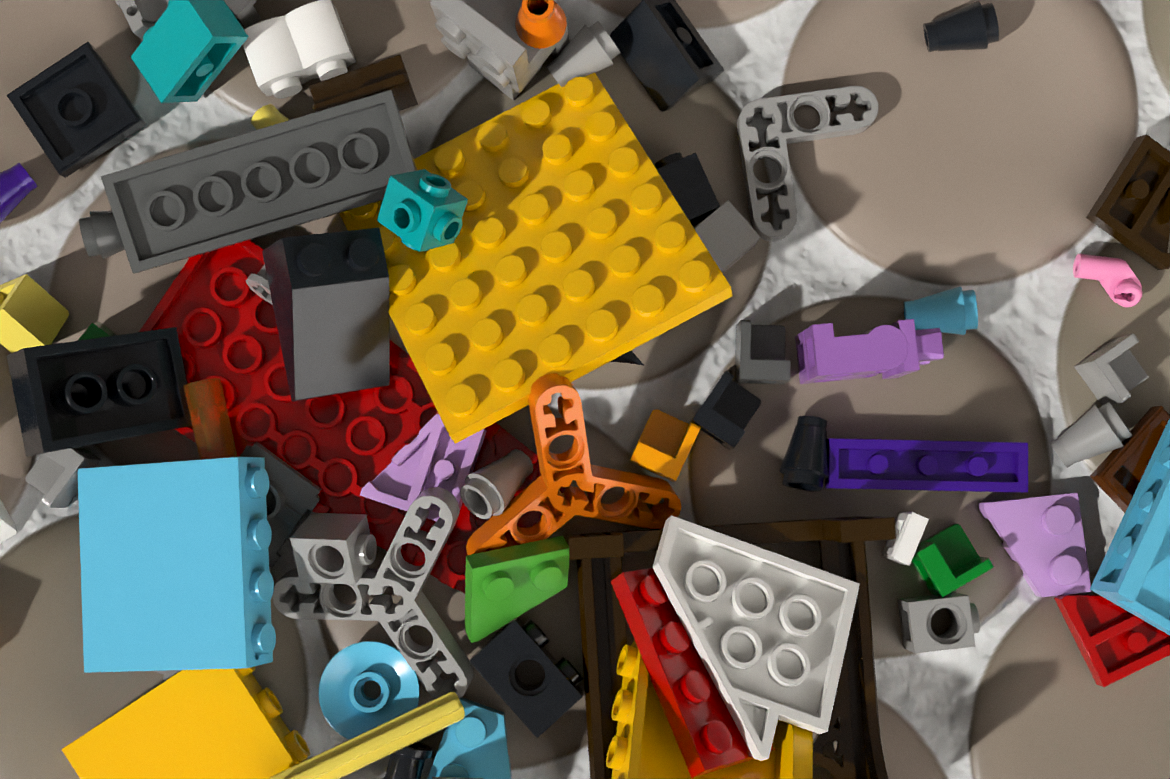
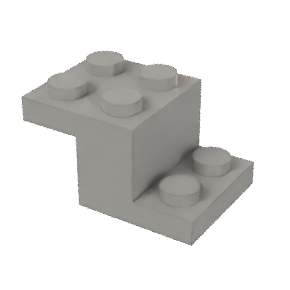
[430,0,569,93]

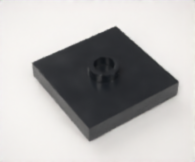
[7,42,146,178]

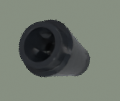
[923,1,999,52]
[779,415,829,491]

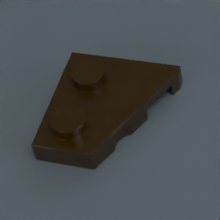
[1086,134,1170,270]

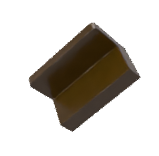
[309,54,418,113]

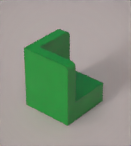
[912,524,994,597]

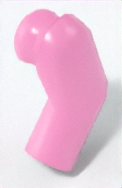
[1073,254,1143,308]

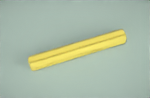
[270,692,465,779]

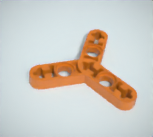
[466,373,682,555]

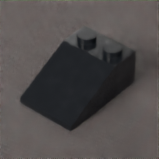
[262,227,390,402]
[7,327,195,457]

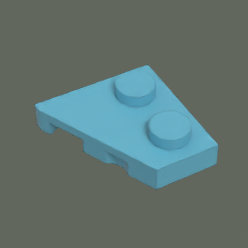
[428,697,512,779]

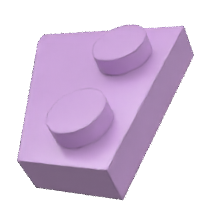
[360,414,487,521]
[978,493,1092,597]

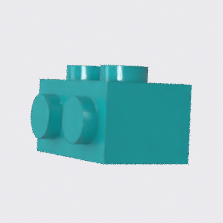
[131,0,249,103]

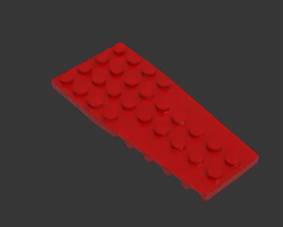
[139,240,571,594]

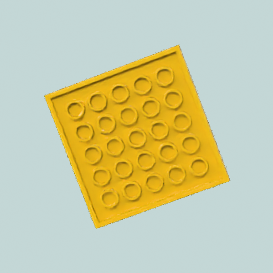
[339,72,733,444]

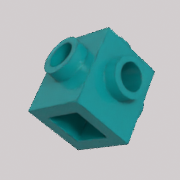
[377,169,468,252]

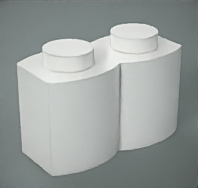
[243,0,356,99]

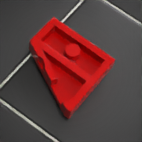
[1054,595,1170,687]

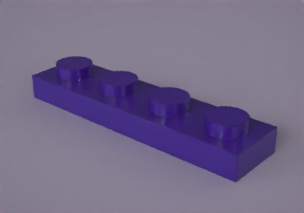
[826,438,1028,493]

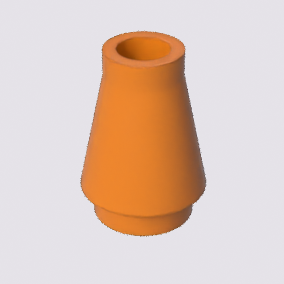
[515,0,567,49]

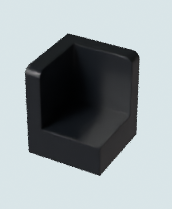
[689,371,761,450]

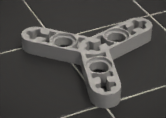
[272,487,474,699]

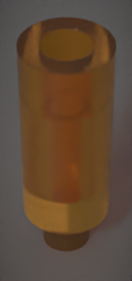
[183,378,238,460]

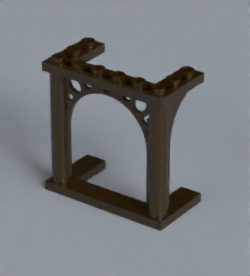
[569,516,896,779]

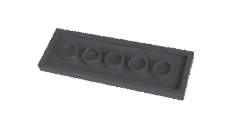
[101,90,417,274]

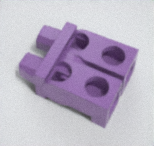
[795,319,944,384]

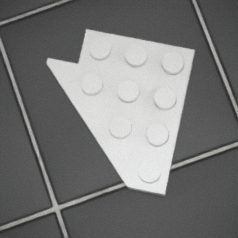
[652,515,860,761]

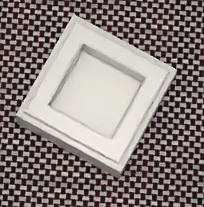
[882,512,929,566]

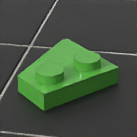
[465,536,570,643]

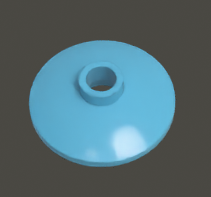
[319,641,420,739]

